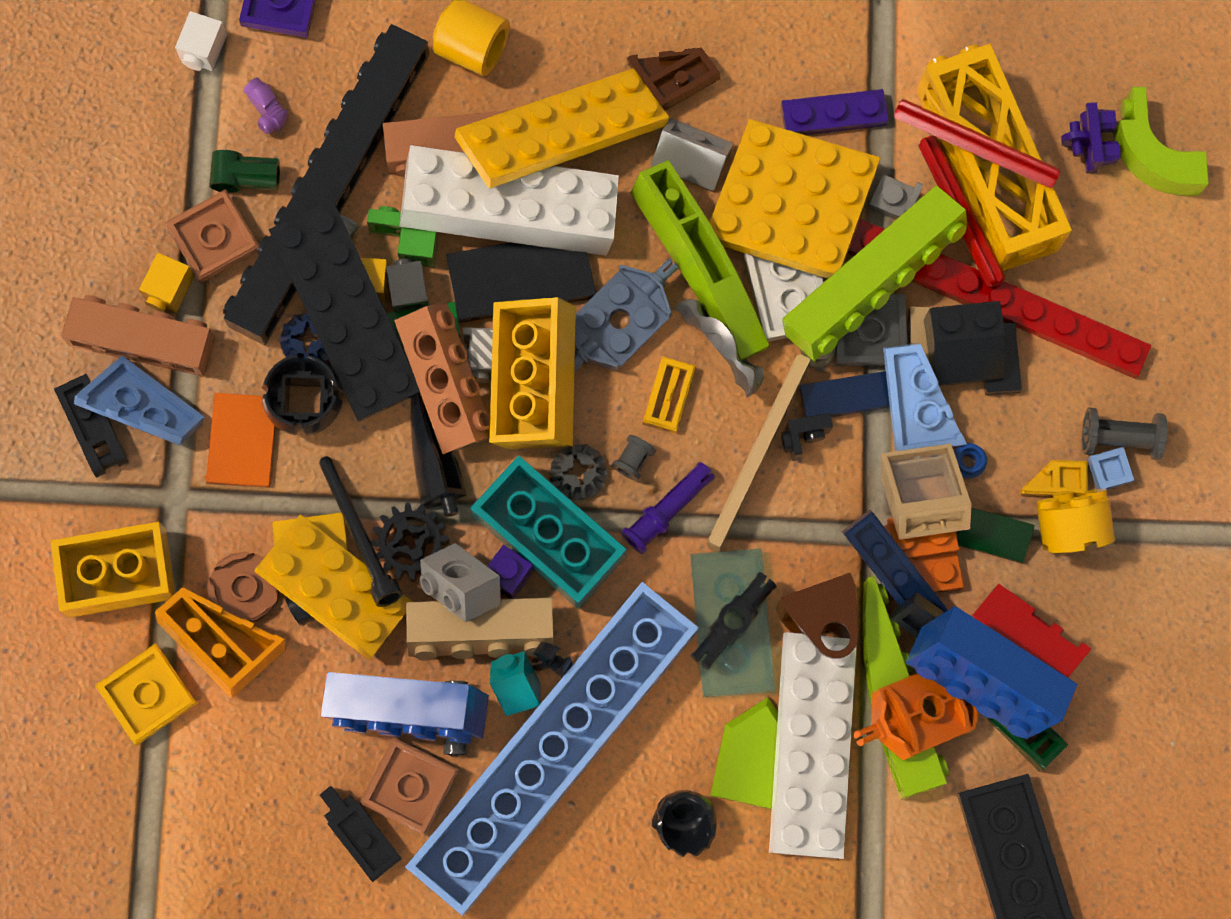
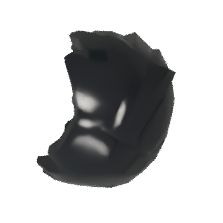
[652,790,717,857]

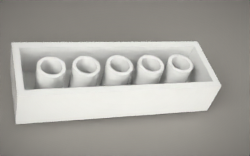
[399,145,619,256]

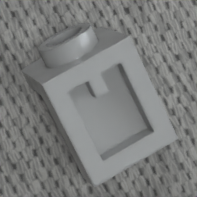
[868,174,923,220]

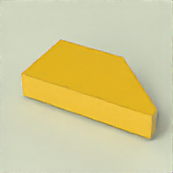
[1020,460,1088,497]

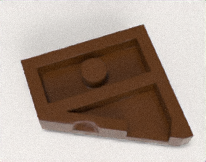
[627,47,720,111]

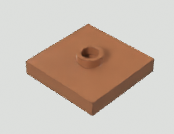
[165,189,259,284]
[360,737,459,837]

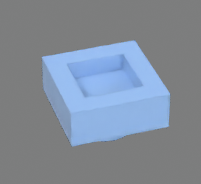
[1087,447,1134,490]

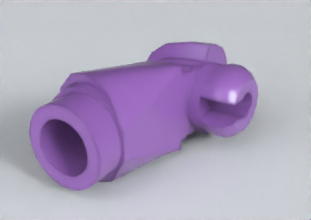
[243,77,288,134]

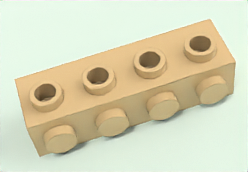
[406,598,553,660]

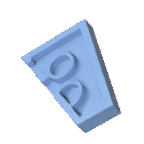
[883,343,967,451]

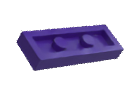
[781,89,888,135]

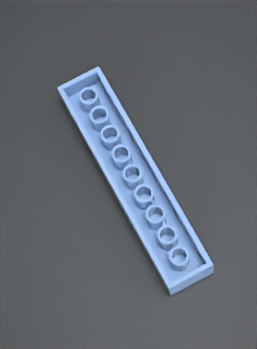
[405,582,699,917]

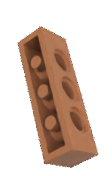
[394,302,490,454]

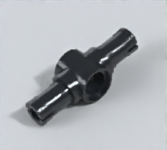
[690,572,777,670]

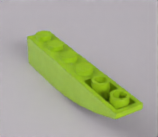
[630,160,769,361]
[862,576,949,799]

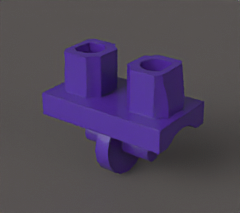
[1061,102,1120,173]

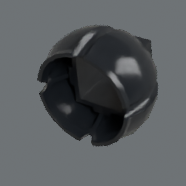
[261,355,343,436]

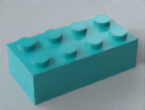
[470,455,627,610]

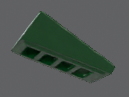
[987,718,1068,772]

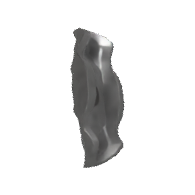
[674,299,764,398]

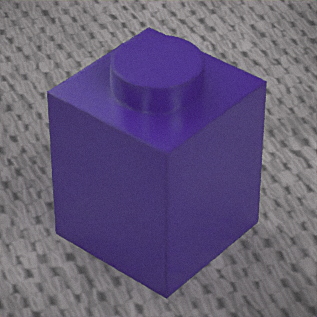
[487,544,534,599]

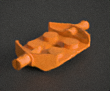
[854,673,979,761]

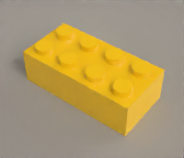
[489,297,576,449]

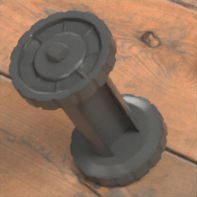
[1082,407,1167,460]

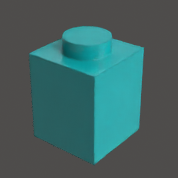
[490,651,541,716]

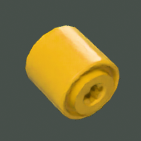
[433,0,510,77]

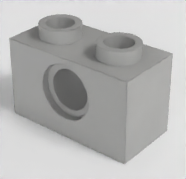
[420,543,501,622]

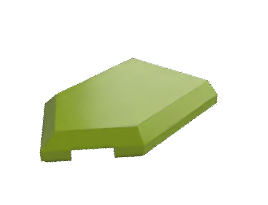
[710,697,778,810]

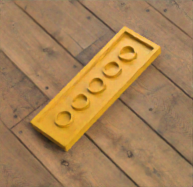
[454,68,669,189]

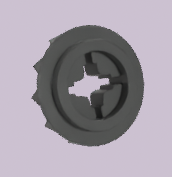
[550,444,607,500]

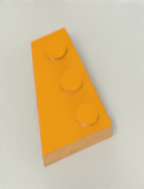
[155,587,285,699]

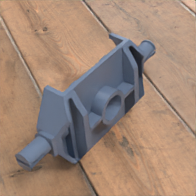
[574,258,679,373]

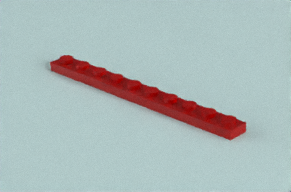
[848,219,1151,379]

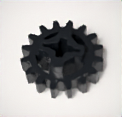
[371,503,450,582]

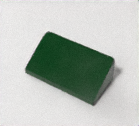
[956,507,1035,563]

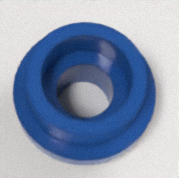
[954,443,987,479]

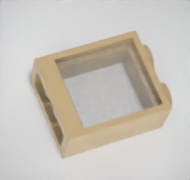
[881,443,972,540]

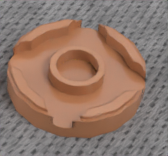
[207,551,280,623]

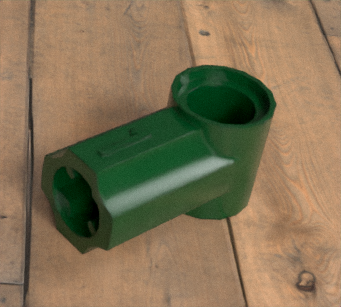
[209,150,280,193]

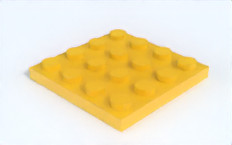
[709,119,881,278]

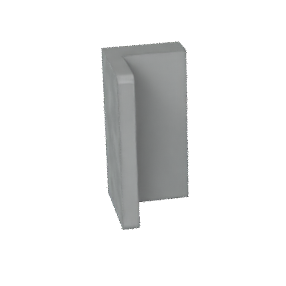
[651,118,734,191]

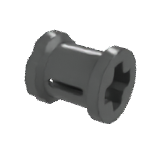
[611,435,656,481]

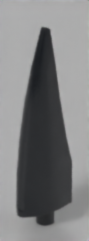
[411,393,466,517]

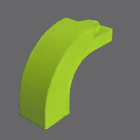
[1113,87,1209,196]

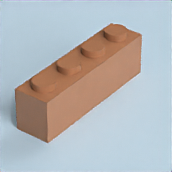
[383,110,509,177]
[61,295,215,377]

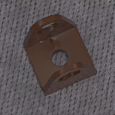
[776,573,858,659]

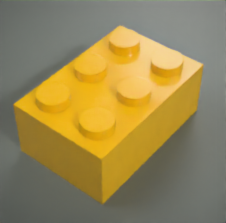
[50,521,175,618]

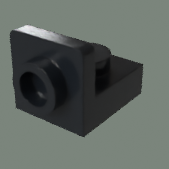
[781,413,833,461]

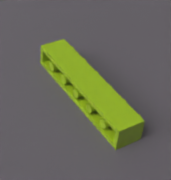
[782,185,967,362]

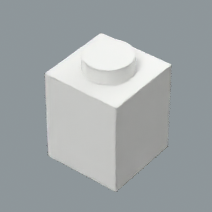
[175,11,227,71]

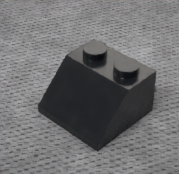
[924,301,1005,386]

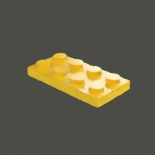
[254,514,413,660]

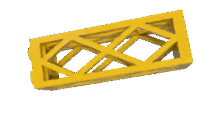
[916,43,1072,272]

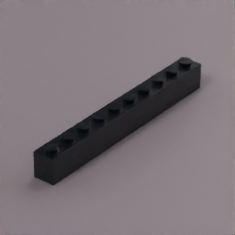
[223,24,430,346]

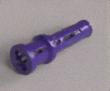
[621,462,715,554]

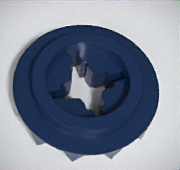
[279,313,329,361]

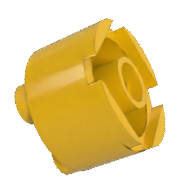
[1037,489,1116,553]

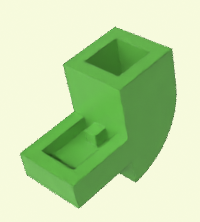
[367,206,438,268]

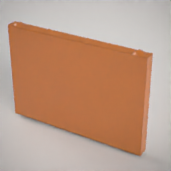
[205,393,275,488]

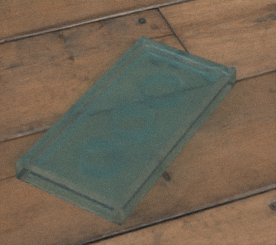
[690,549,775,698]

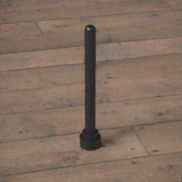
[319,456,403,607]

